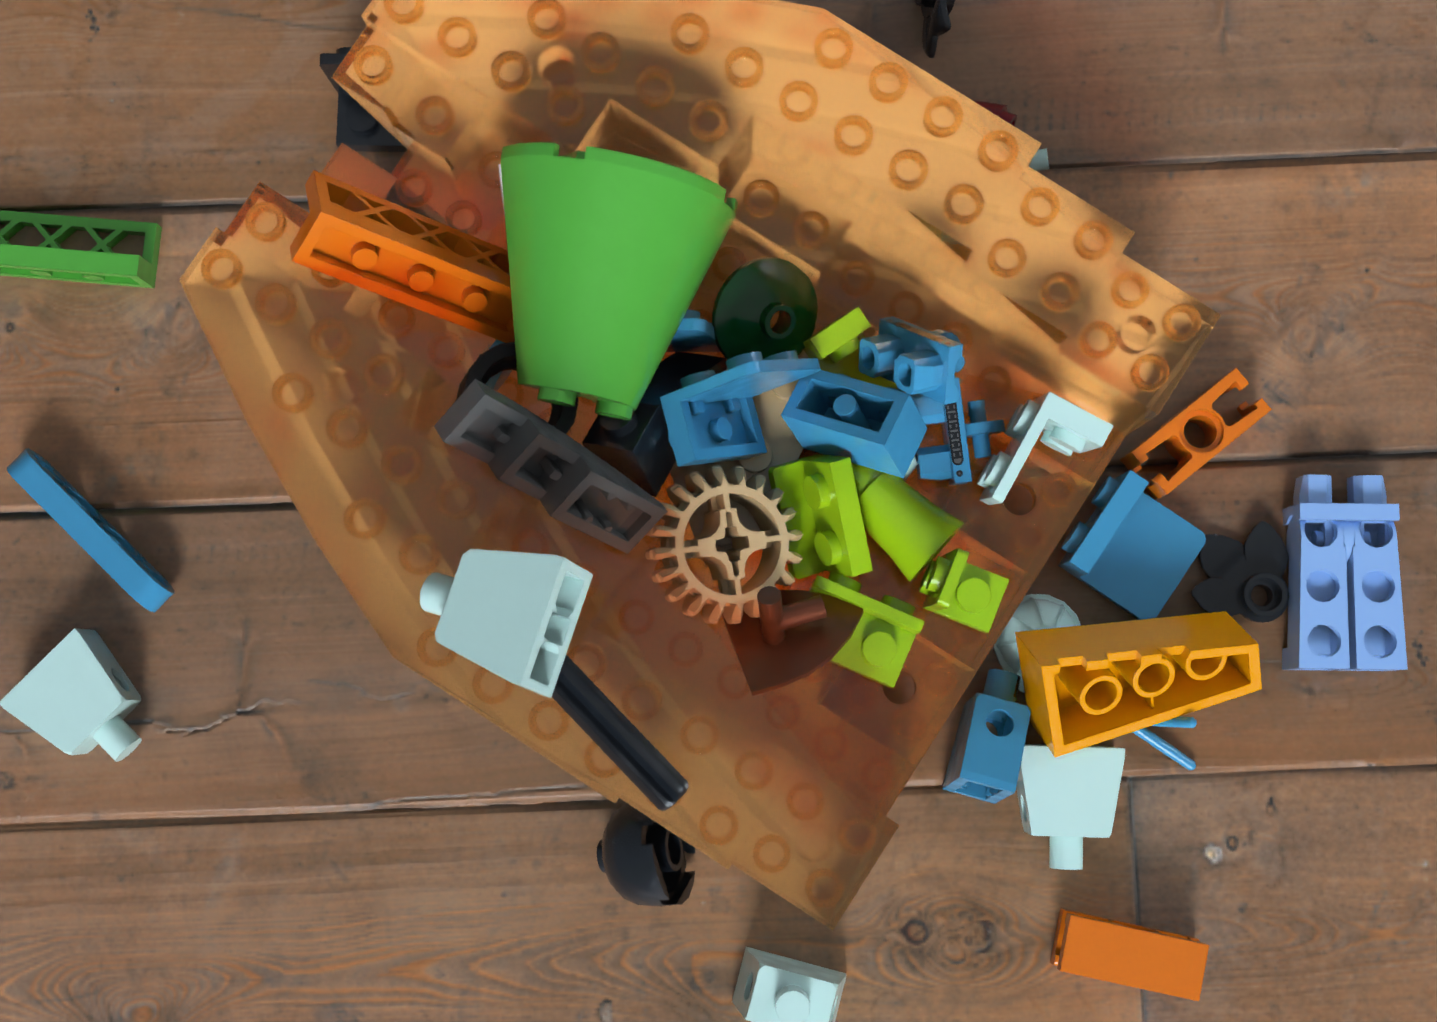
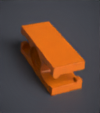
[1120,368,1272,500]
[1050,908,1209,1001]

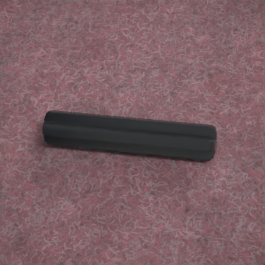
[552,655,689,811]

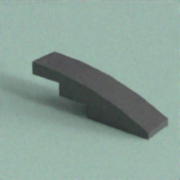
[434,379,668,554]

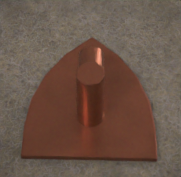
[722,586,864,696]

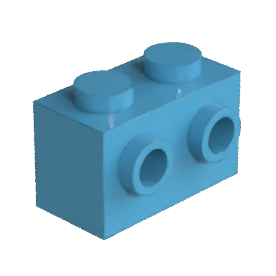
[781,370,928,478]

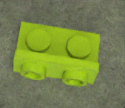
[768,454,873,579]
[809,572,925,688]

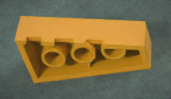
[1015,611,1262,757]

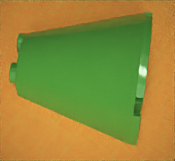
[501,142,738,420]

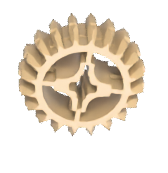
[645,465,804,624]

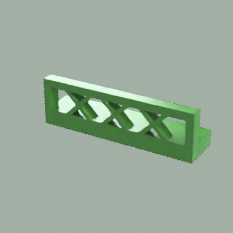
[0,210,162,288]

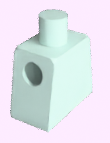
[420,549,593,698]
[0,628,142,762]
[1016,744,1125,870]
[732,947,847,1022]

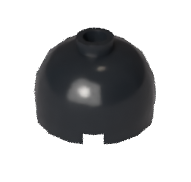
[597,799,695,907]

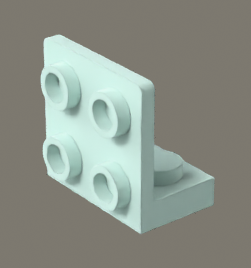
[977,391,1113,505]

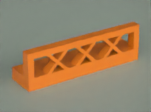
[290,170,515,343]

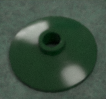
[712,257,818,360]

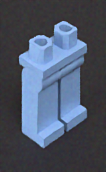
[1282,474,1408,671]

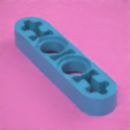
[7,448,175,612]

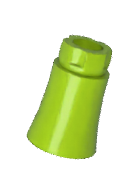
[852,463,964,582]

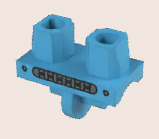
[858,316,965,405]
[911,378,1005,486]

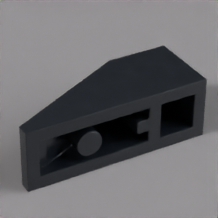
[582,352,727,497]

